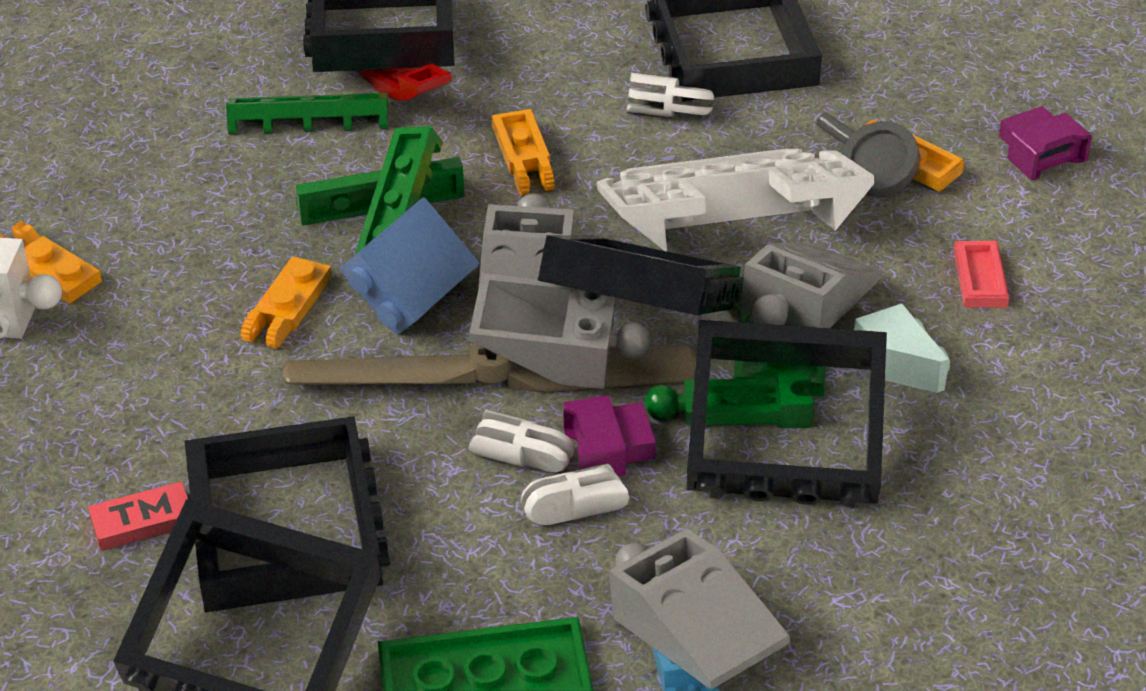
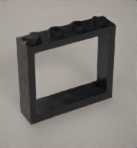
[303,0,455,72]
[645,0,822,101]
[538,235,744,315]
[687,320,887,508]
[184,416,390,613]
[113,499,381,691]

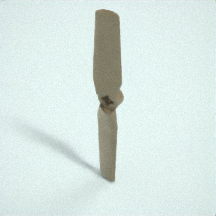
[282,343,697,392]

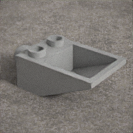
[478,194,574,290]
[741,241,883,328]
[469,273,651,389]
[608,528,790,690]

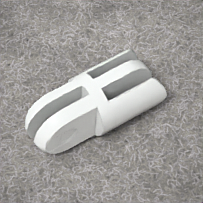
[626,72,714,118]
[468,409,574,472]
[520,464,630,525]

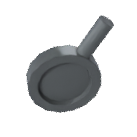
[816,112,921,197]

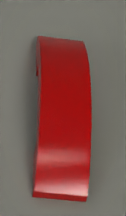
[357,63,452,101]

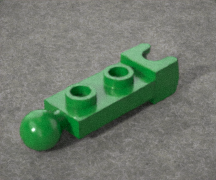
[644,372,814,428]

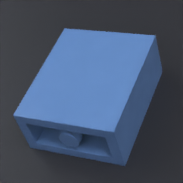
[339,197,480,335]

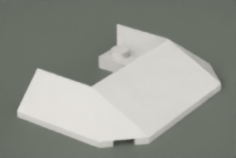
[597,148,874,251]

